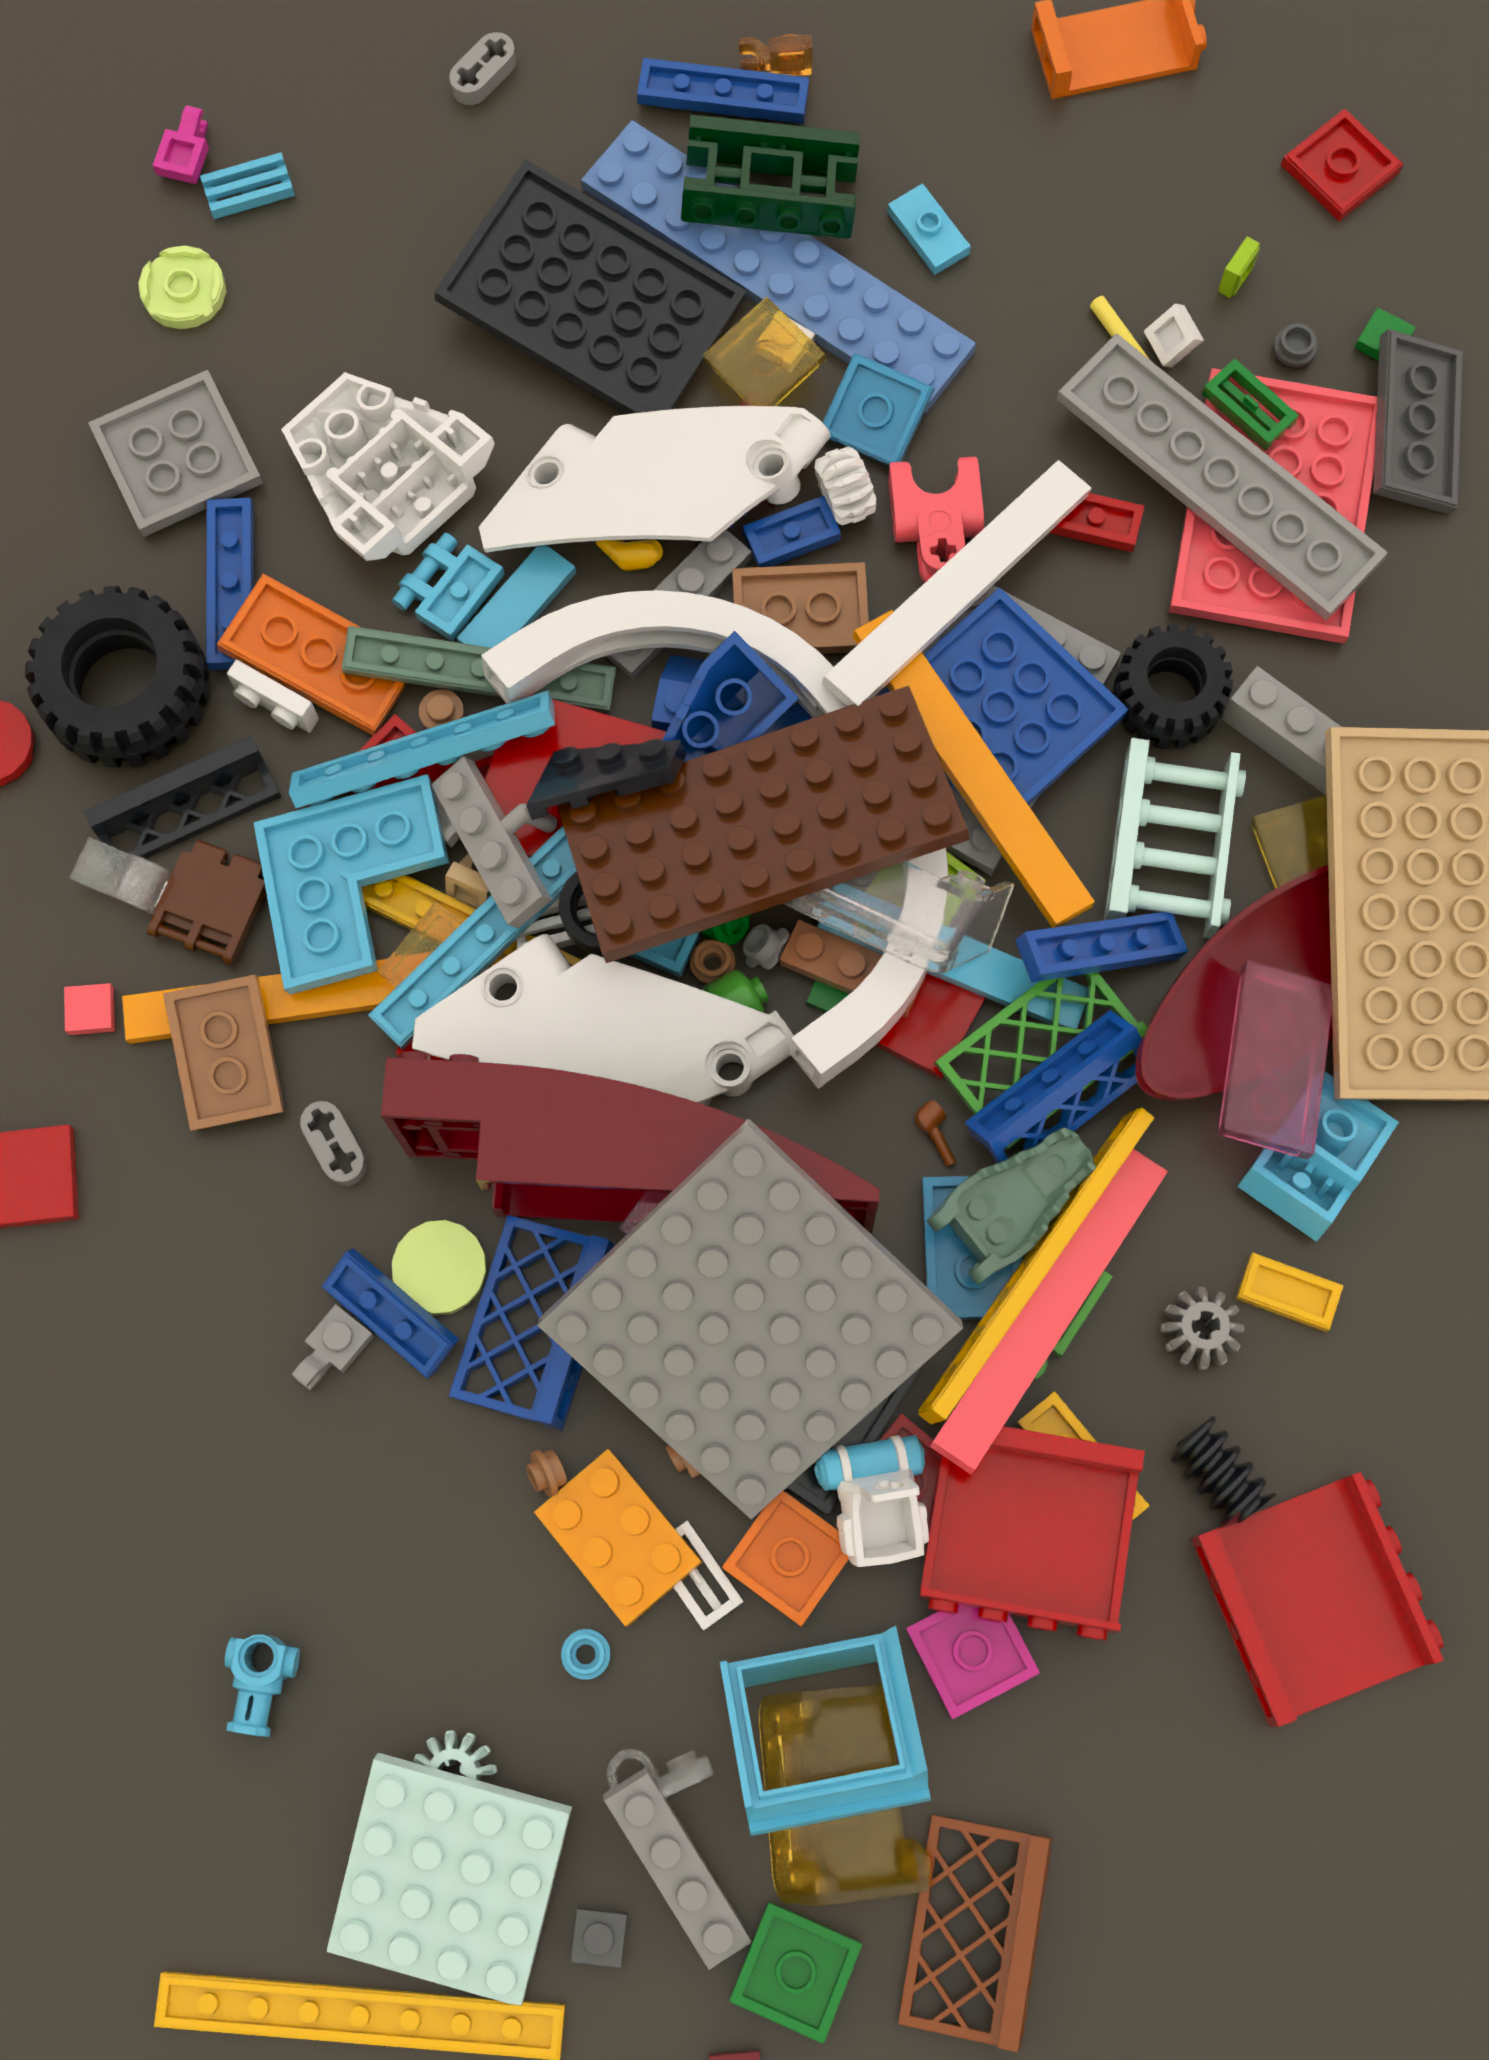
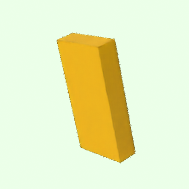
[1235,1252,1344,1332]

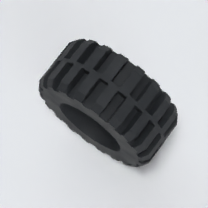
[25,586,210,768]

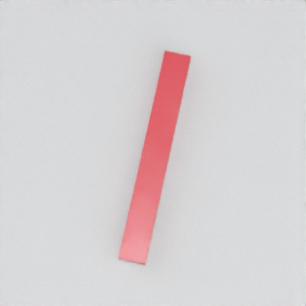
[930,1149,1168,1475]

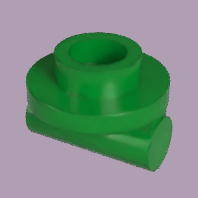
[700,915,750,945]

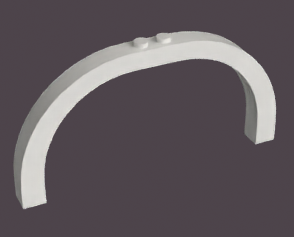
[481,590,948,1089]

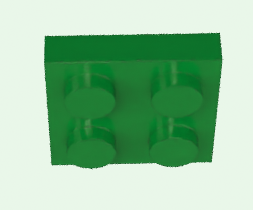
[729,1901,862,2044]

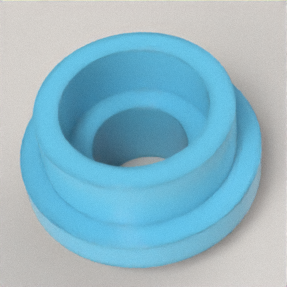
[561,1629,611,1680]

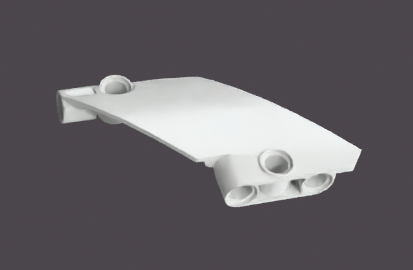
[479,406,831,553]
[412,934,794,1103]

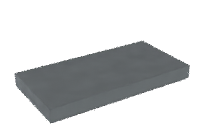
[1373,329,1463,514]

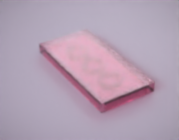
[1218,960,1333,1160]

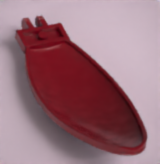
[1136,864,1333,1100]

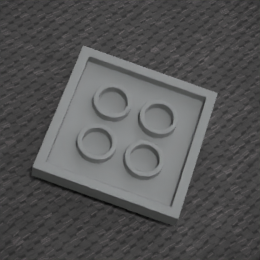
[88,370,263,537]

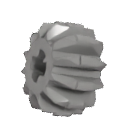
[1160,1287,1244,1370]

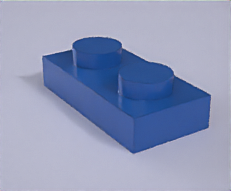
[743,496,841,567]

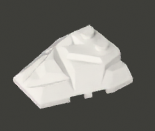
[281,372,495,561]

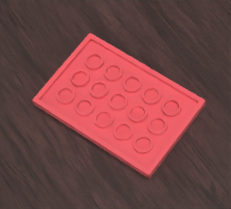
[1169,368,1377,644]

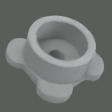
[743,924,789,970]

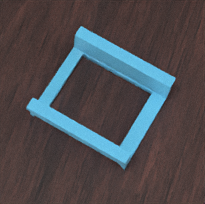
[720,1625,931,1836]

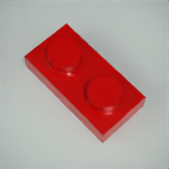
[1049,493,1145,553]

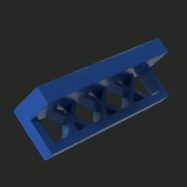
[964,1010,1142,1164]

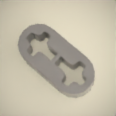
[449,32,516,105]
[300,1101,367,1186]

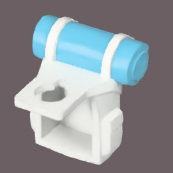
[814,1435,929,1567]

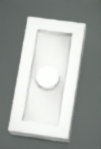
[227,659,319,733]

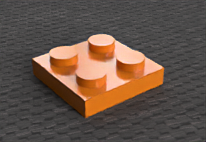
[722,1490,849,1627]

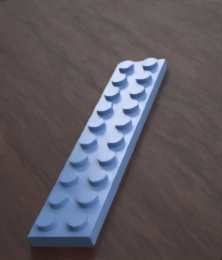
[581,120,976,414]

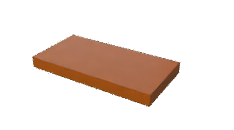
[217,573,408,736]

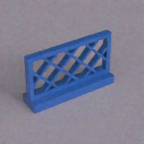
[449,1215,615,1431]

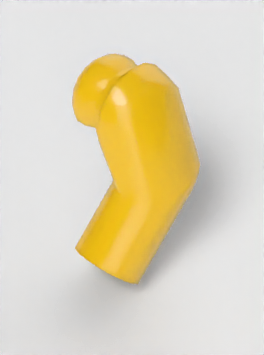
[596,539,663,571]

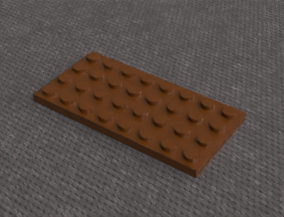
[557,685,970,963]

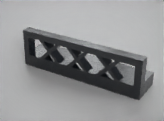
[83,736,281,872]

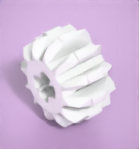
[814,446,877,526]

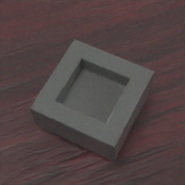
[571,1907,628,1968]

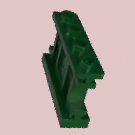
[681,115,860,239]

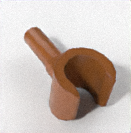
[914,1100,957,1167]

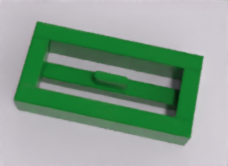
[1202,358,1299,451]

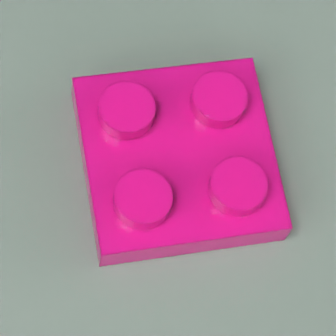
[905,1605,1040,1720]

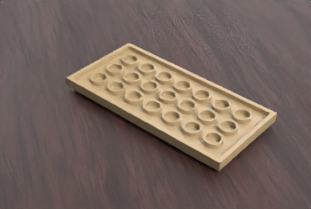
[1325,727,1489,1101]

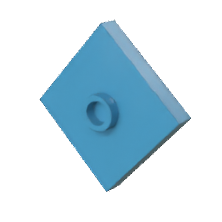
[822,352,934,467]

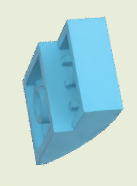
[1237,1068,1399,1242]

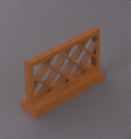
[898,1814,1053,2053]

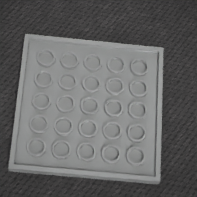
[537,1119,963,1519]

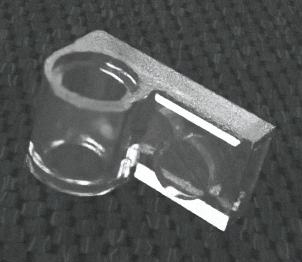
[70,837,172,915]
[607,1748,715,1798]

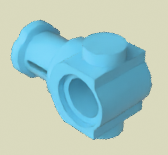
[225,1634,300,1737]

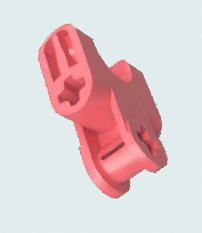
[888,456,984,583]

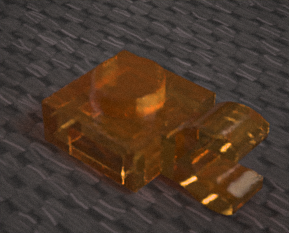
[739,34,813,76]

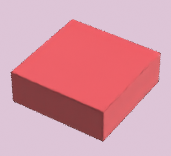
[64,983,115,1035]

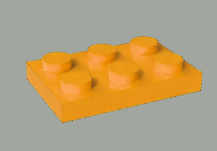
[534,1448,703,1627]

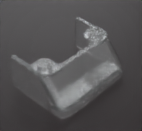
[784,861,1015,973]

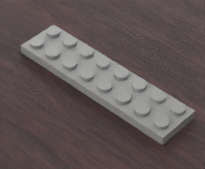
[1057,333,1388,621]

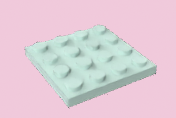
[326,1753,572,2005]

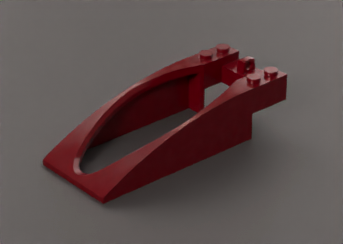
[381,1051,880,1235]

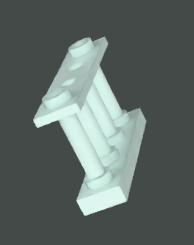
[1104,738,1246,939]

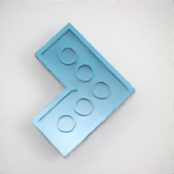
[253,774,449,995]

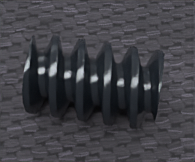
[1171,1416,1276,1527]

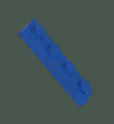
[637,58,809,124]
[206,498,254,670]
[1015,912,1188,983]

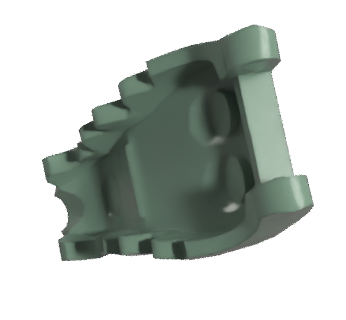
[927,1127,1096,1285]

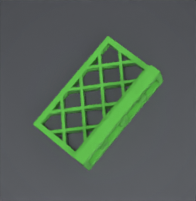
[934,972,1147,1151]

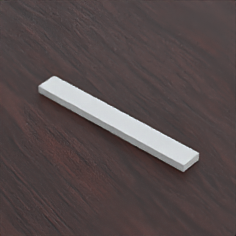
[822,460,1091,706]

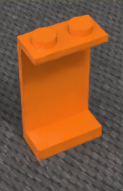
[1031,0,1207,99]

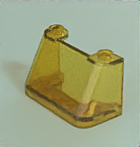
[759,1684,930,1906]

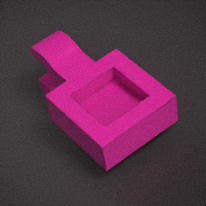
[152,105,209,184]

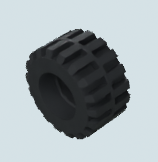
[1112,624,1233,749]

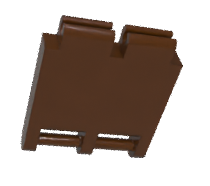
[147,840,266,966]

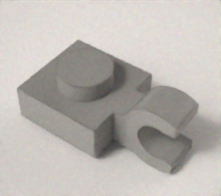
[292,1304,374,1391]

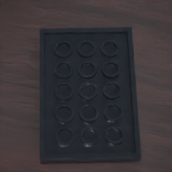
[435,159,747,414]

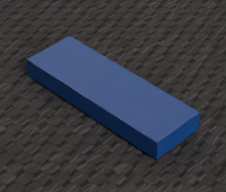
[321,1248,459,1378]

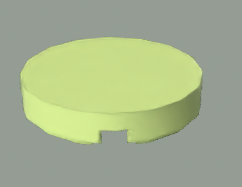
[138,245,226,329]
[392,1220,487,1316]

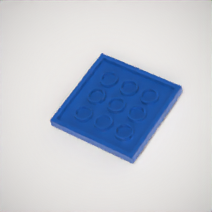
[877,587,1129,806]

